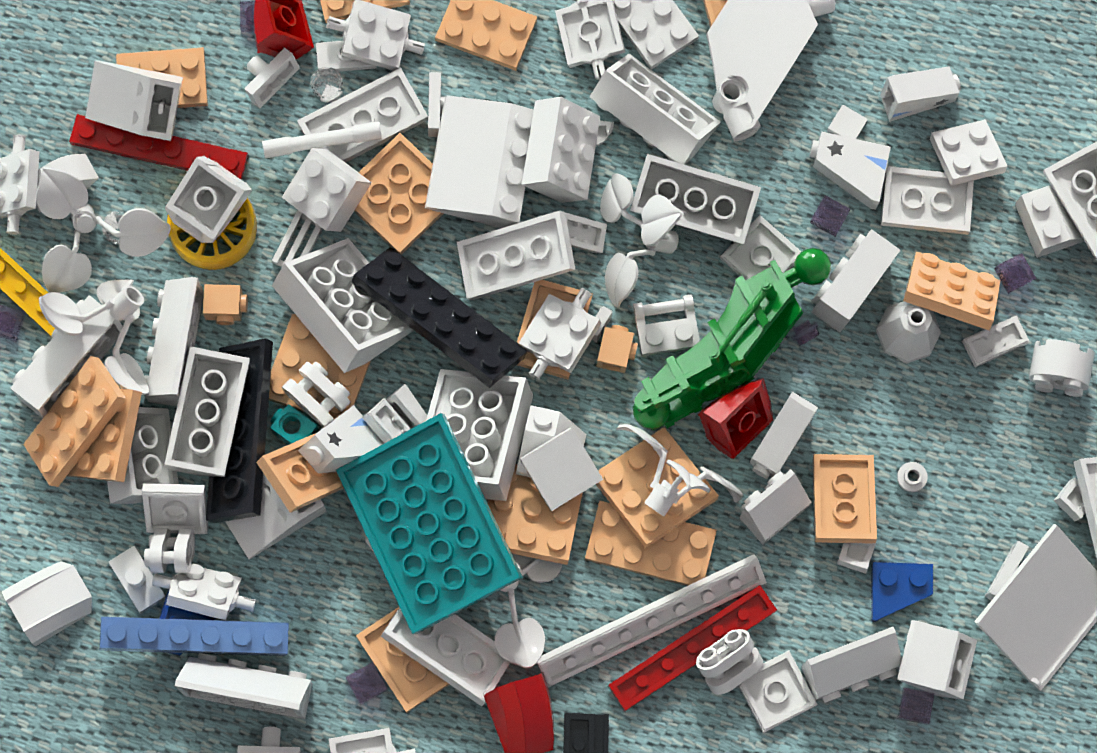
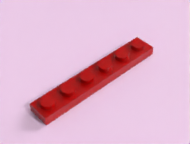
[69,114,249,180]
[608,585,777,712]

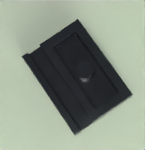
[563,713,609,753]

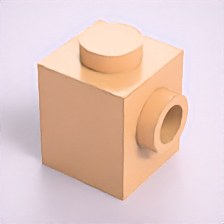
[203,284,248,325]
[596,325,638,373]

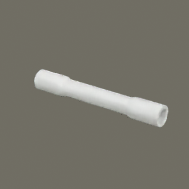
[262,121,382,159]

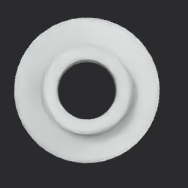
[897,462,928,492]

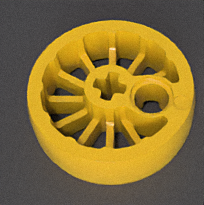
[167,197,257,270]

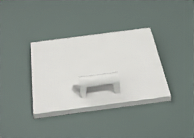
[974,524,1097,691]

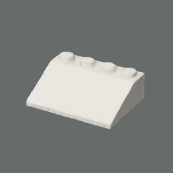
[425,95,534,228]
[1043,142,1097,261]
[272,238,414,373]
[426,369,533,501]
[175,653,313,719]

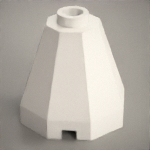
[876,301,941,364]

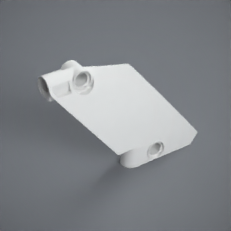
[706,0,836,141]

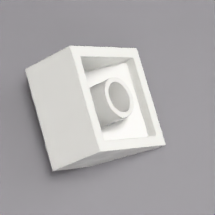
[1015,186,1084,258]

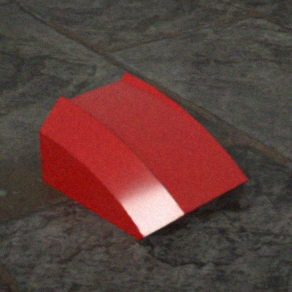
[254,0,314,59]
[697,378,773,459]
[483,673,555,753]

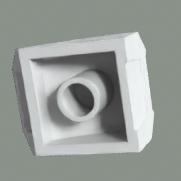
[165,156,252,243]
[2,562,92,646]

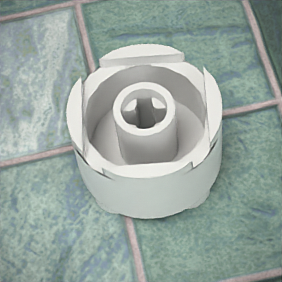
[1029,339,1095,397]

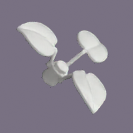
[36,167,171,293]
[600,173,684,308]
[39,280,149,395]
[616,424,743,516]
[494,554,563,669]

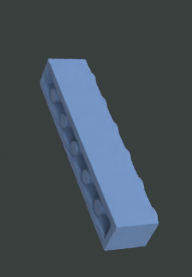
[99,617,289,656]

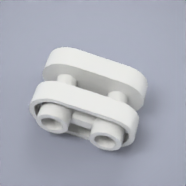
[282,362,350,428]
[144,528,195,573]
[696,629,763,695]

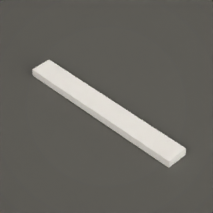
[537,554,767,687]

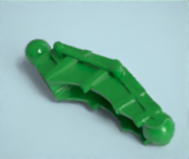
[633,248,831,431]

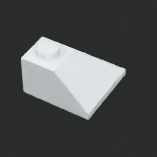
[516,406,586,477]

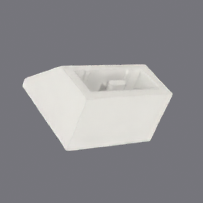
[739,469,812,545]
[897,620,977,699]

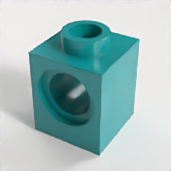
[270,404,319,445]

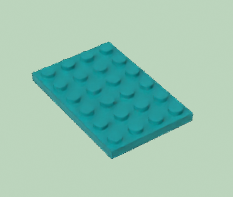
[336,413,523,635]

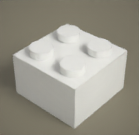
[282,148,372,232]

